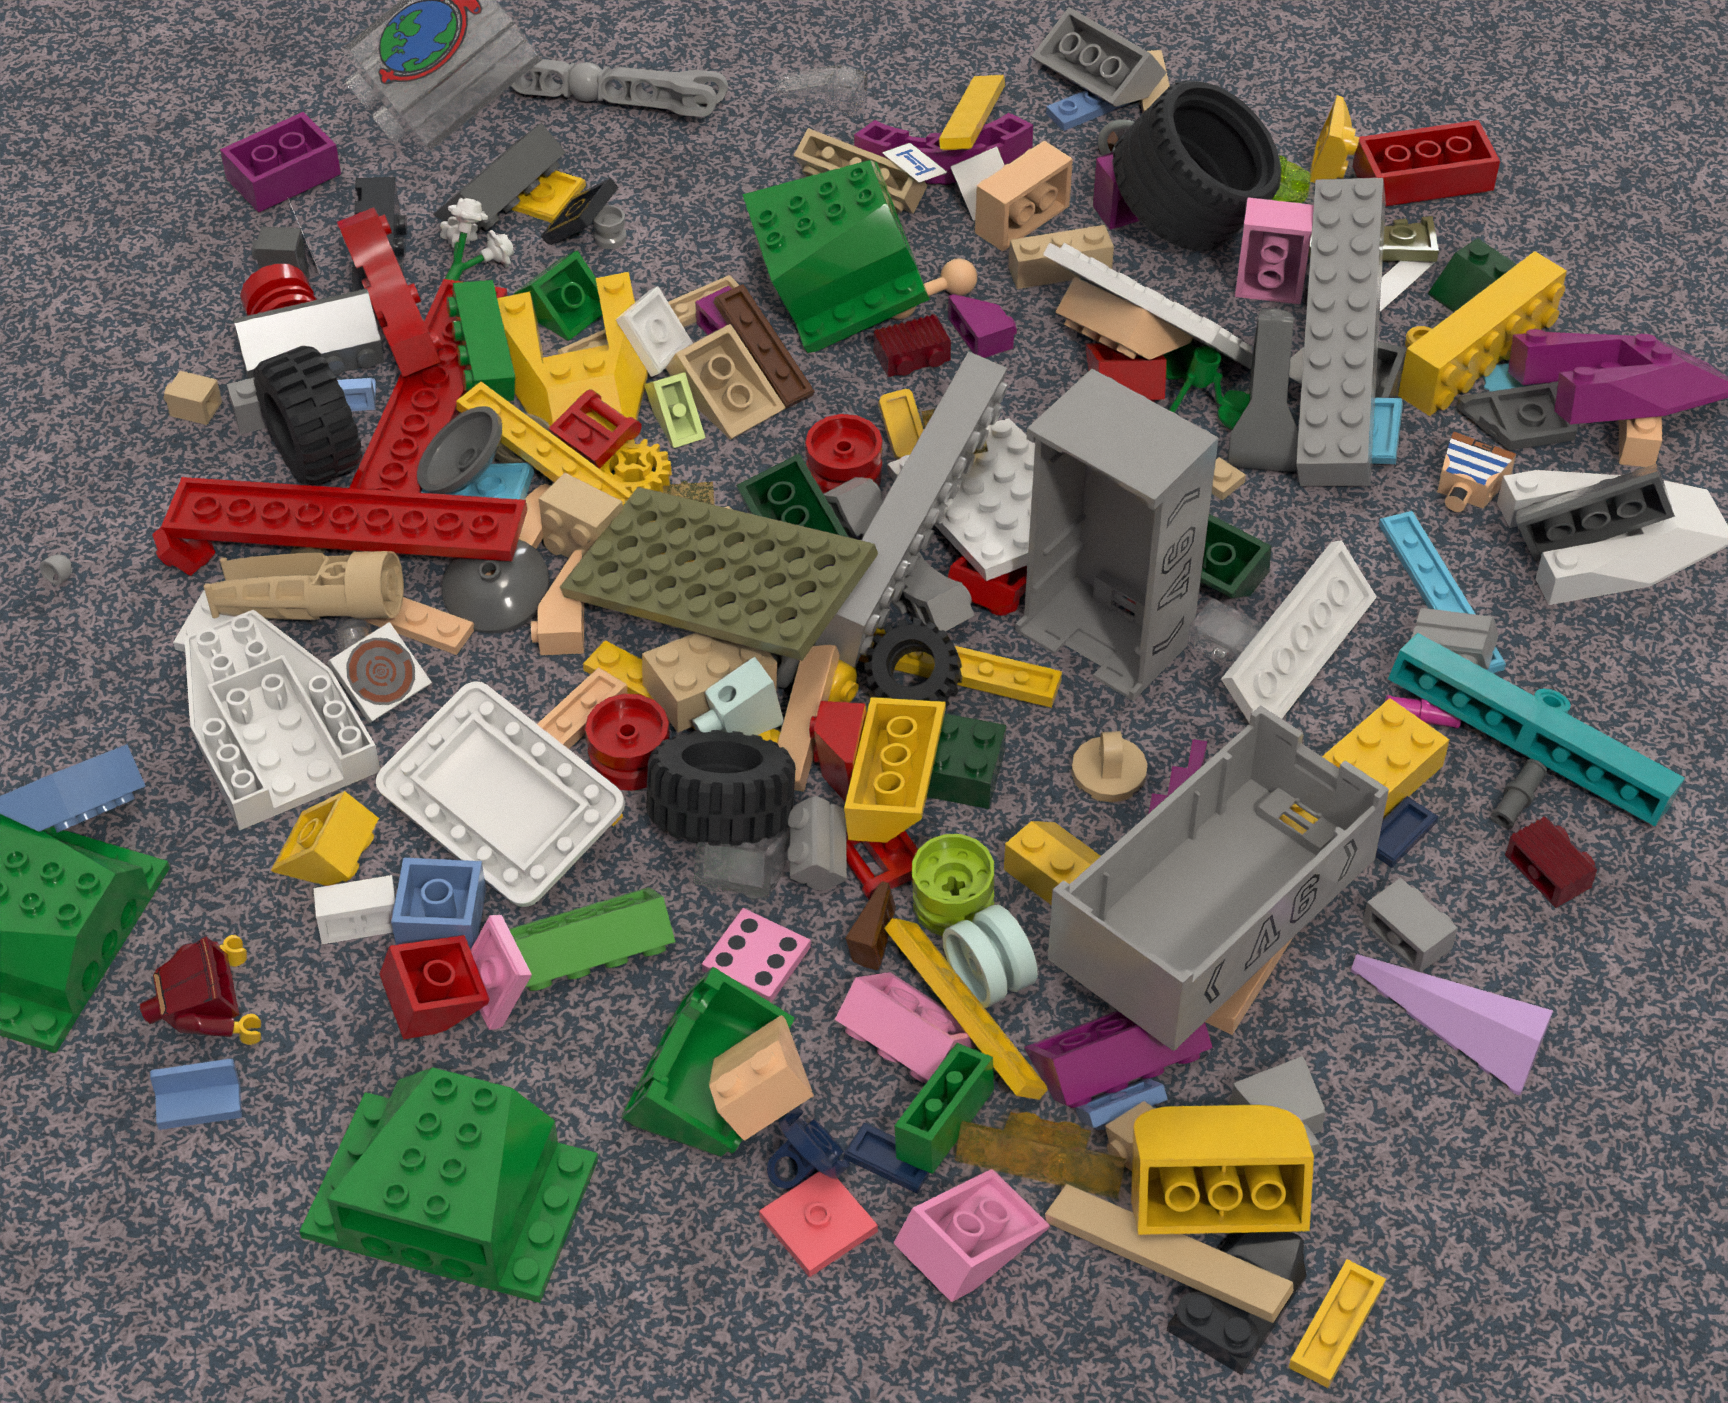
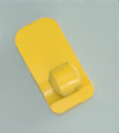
[878,389,924,459]

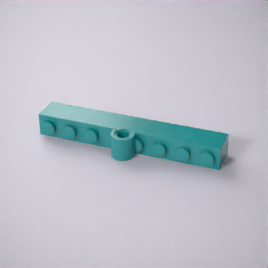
[1388,633,1685,826]

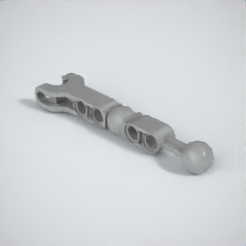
[448,50,728,117]

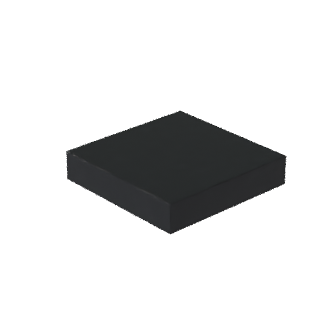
[540,178,619,245]

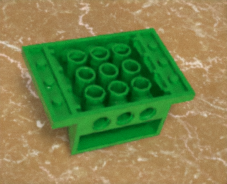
[742,160,930,353]
[0,814,170,1053]
[299,1067,598,1303]

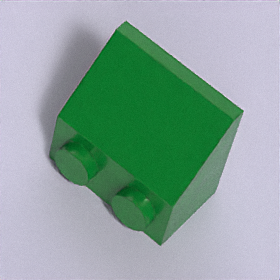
[513,250,603,341]

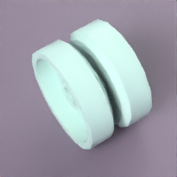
[942,905,1038,1008]

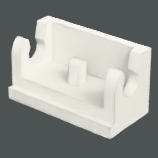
[313,875,396,944]

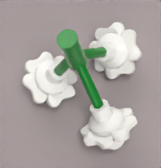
[440,198,514,281]

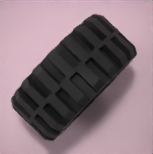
[253,345,362,486]
[646,730,796,846]

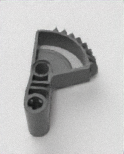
[1228,308,1299,473]

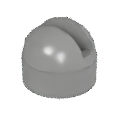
[40,554,72,586]

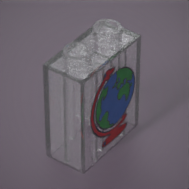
[341,0,542,153]

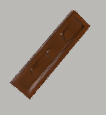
[713,284,815,409]

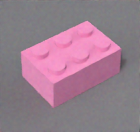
[1235,198,1314,304]

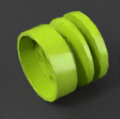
[912,834,994,936]

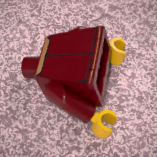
[140,935,261,1045]

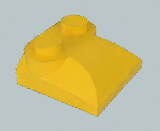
[1308,95,1359,183]

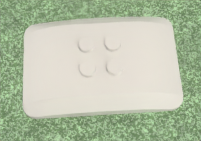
[376,682,625,907]

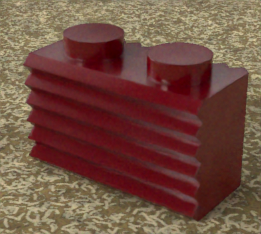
[873,314,951,377]
[1505,816,1597,908]

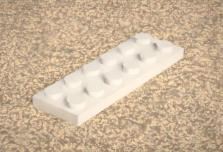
[1221,540,1377,723]

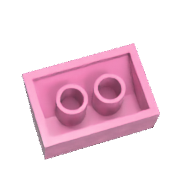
[835,972,976,1083]

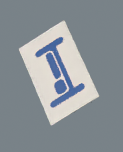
[882,143,947,182]

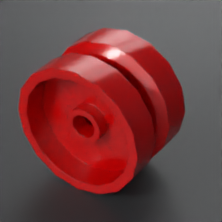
[805,414,883,494]
[585,693,670,791]

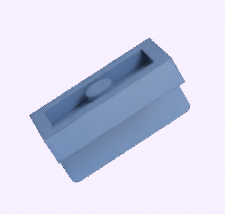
[150,1059,242,1130]

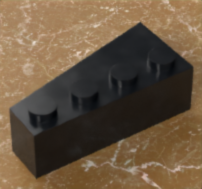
[352,177,408,314]

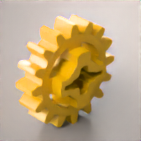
[600,439,672,493]

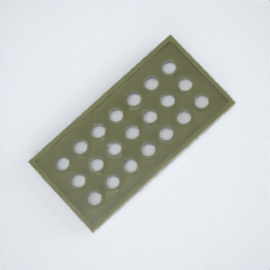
[560,487,878,661]

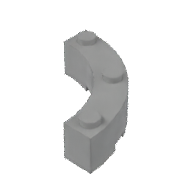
[824,477,975,631]

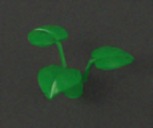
[1163,343,1250,430]

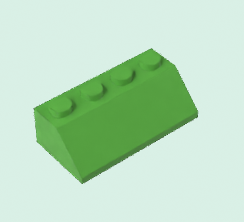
[509,887,675,991]

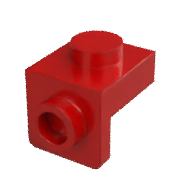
[152,527,215,576]

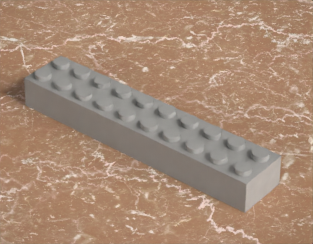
[1296,178,1386,486]
[815,351,1008,667]

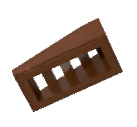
[845,881,896,970]

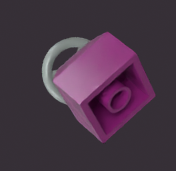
[1093,120,1139,230]

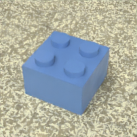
[391,858,486,950]

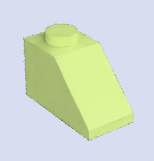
[644,372,706,448]

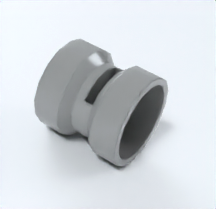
[593,205,627,249]

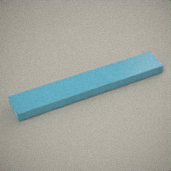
[1379,511,1506,673]

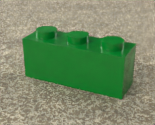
[894,1043,994,1174]

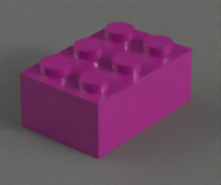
[220,112,341,213]

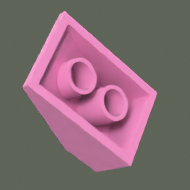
[894,1169,1050,1302]

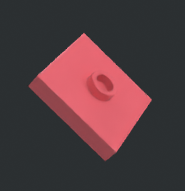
[759,1171,878,1277]

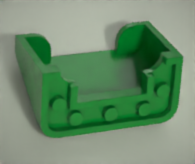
[621,967,795,1157]

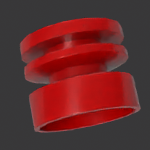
[240,264,317,316]

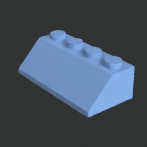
[0,744,145,832]

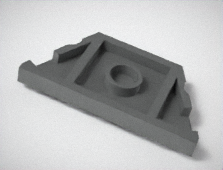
[1457,381,1578,450]

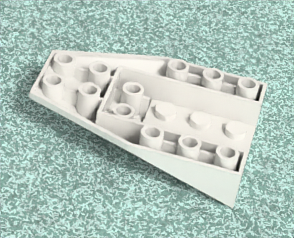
[184,609,380,830]

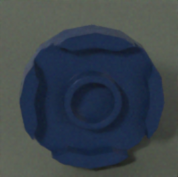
[767,1107,850,1188]

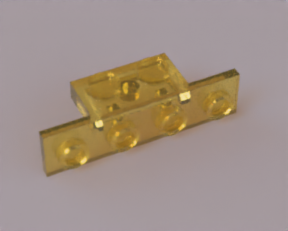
[955,1112,1126,1199]

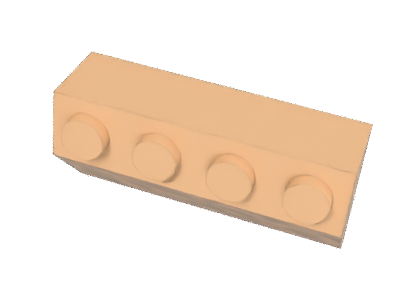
[1056,277,1193,360]

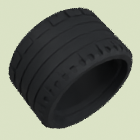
[1113,80,1281,251]

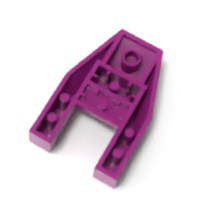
[1508,329,1728,425]

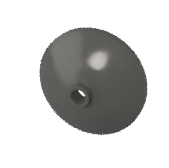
[417,406,503,494]
[442,539,550,633]

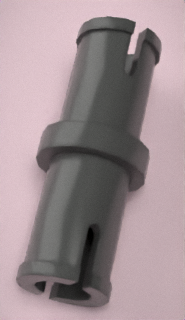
[1491,759,1547,830]

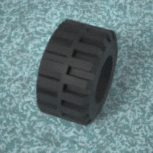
[865,618,963,707]

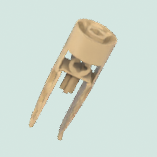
[203,551,404,620]

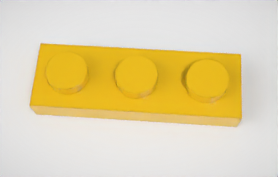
[1288,1259,1386,1388]

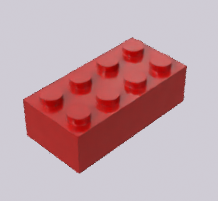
[1352,120,1500,206]

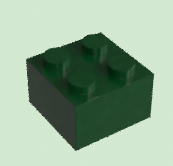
[927,713,1006,809]

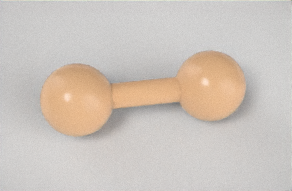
[891,258,977,320]

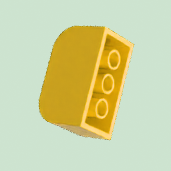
[1131,1105,1314,1235]

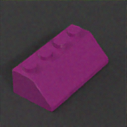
[1024,1010,1213,1108]

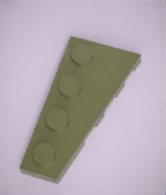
[1308,216,1439,262]

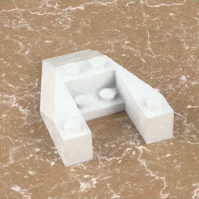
[1497,470,1728,605]

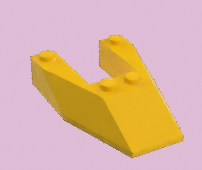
[497,272,648,445]

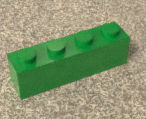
[447,280,516,401]

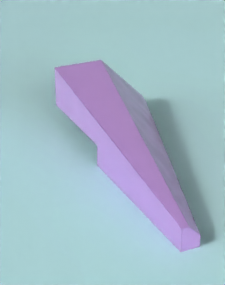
[1351,954,1553,1096]

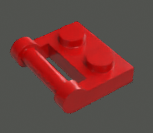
[548,389,642,469]
[846,829,918,900]

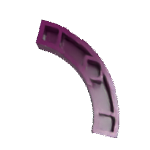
[854,112,1033,185]

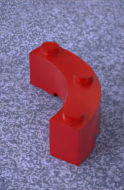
[337,207,443,377]

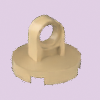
[1072,731,1147,802]

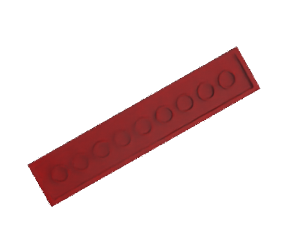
[349,279,508,493]
[161,477,528,561]

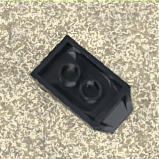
[1167,1232,1307,1375]

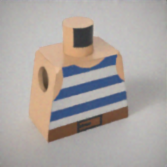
[1437,432,1516,512]

